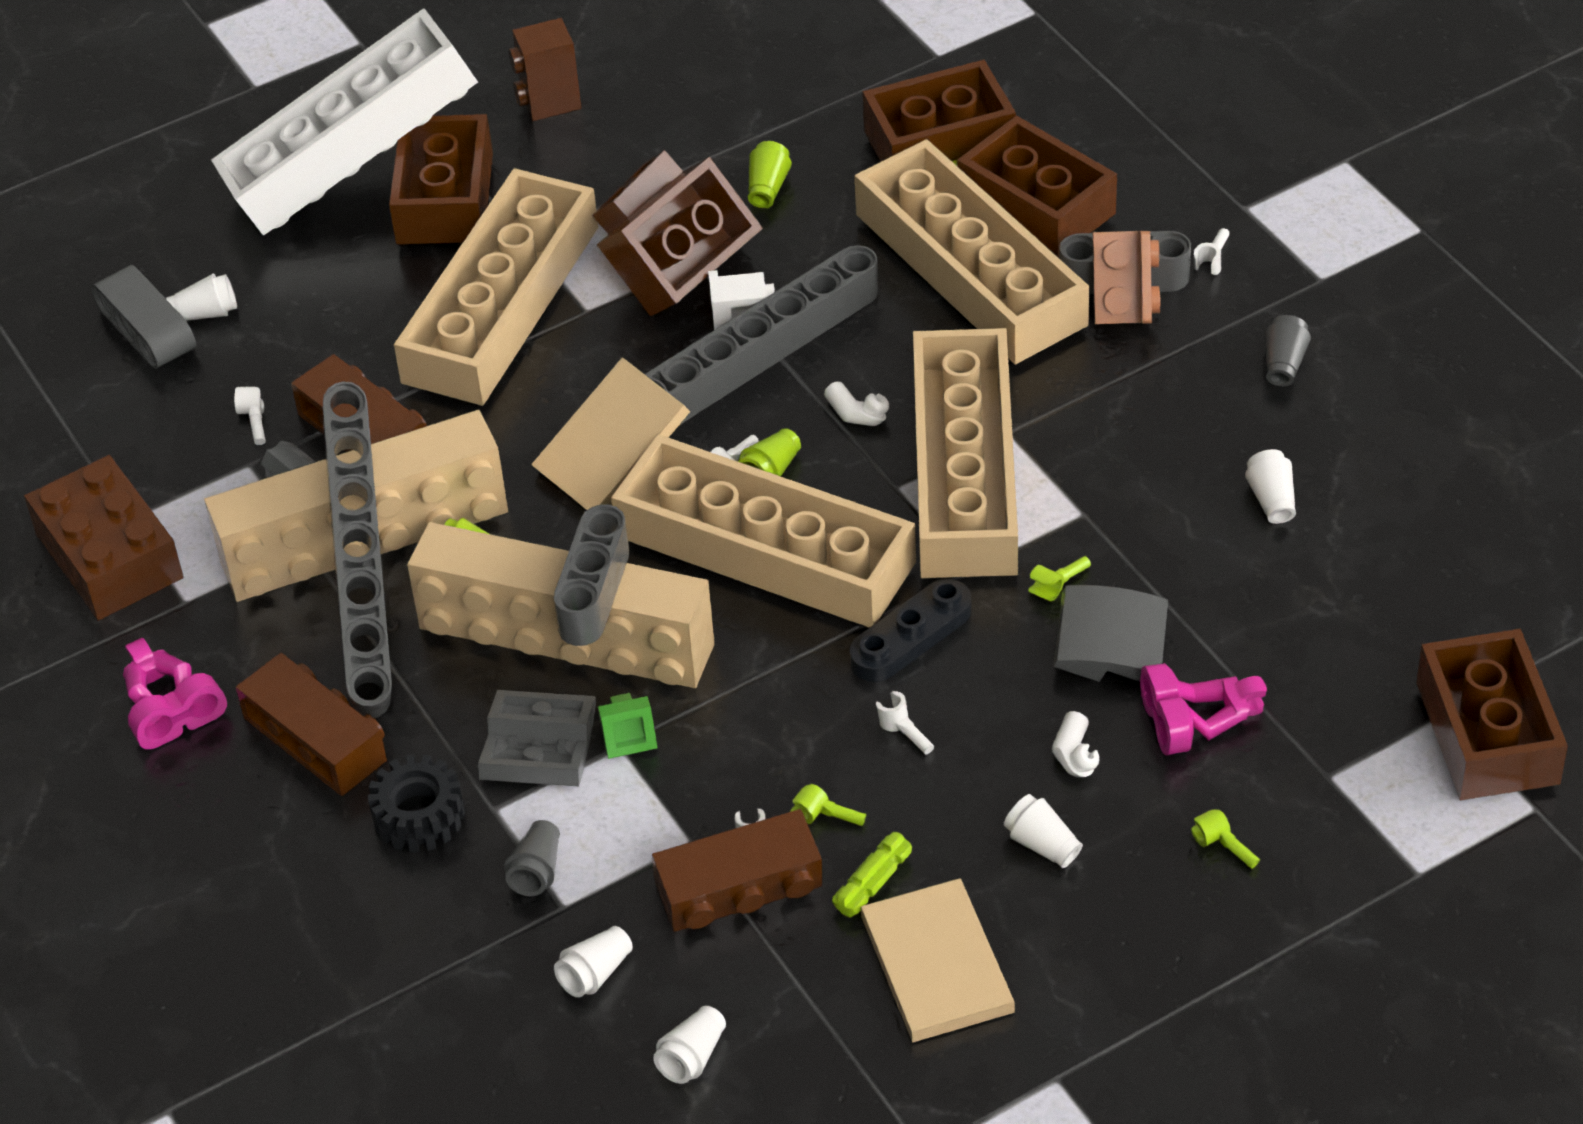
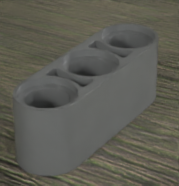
[1059,231,1191,294]
[91,265,196,369]
[554,504,629,646]

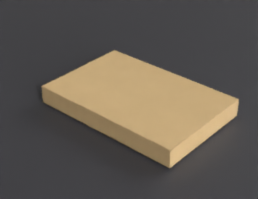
[531,357,690,510]
[861,878,1015,1043]

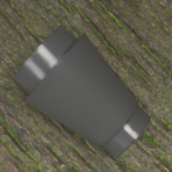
[1265,315,1311,387]
[504,820,560,896]

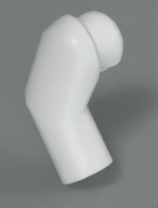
[824,382,889,426]
[1052,711,1099,777]

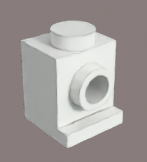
[708,270,775,330]

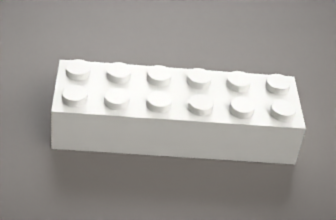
[211,8,478,236]

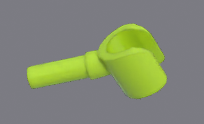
[1028,556,1091,601]
[791,784,866,826]
[1191,809,1260,869]

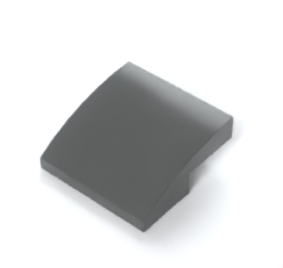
[1053,585,1168,682]
[478,690,596,787]

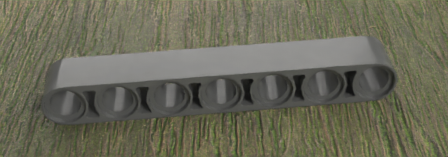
[645,245,878,425]
[323,381,392,718]

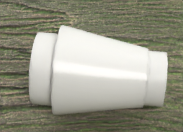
[166,273,237,321]
[1245,449,1296,524]
[1004,794,1083,868]
[554,926,633,997]
[654,1006,726,1084]

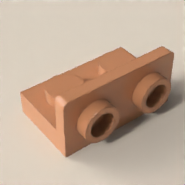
[1092,231,1160,324]

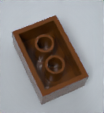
[862,60,1016,162]
[389,114,493,244]
[957,115,1117,258]
[596,157,763,316]
[24,454,184,621]
[1416,628,1568,801]

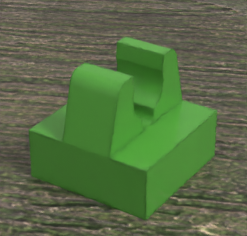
[598,693,658,759]

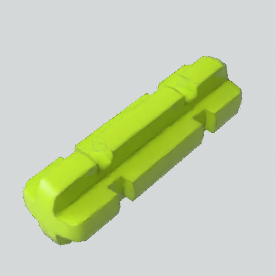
[832,832,912,918]

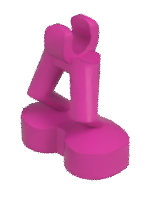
[123,638,227,750]
[1140,663,1267,755]

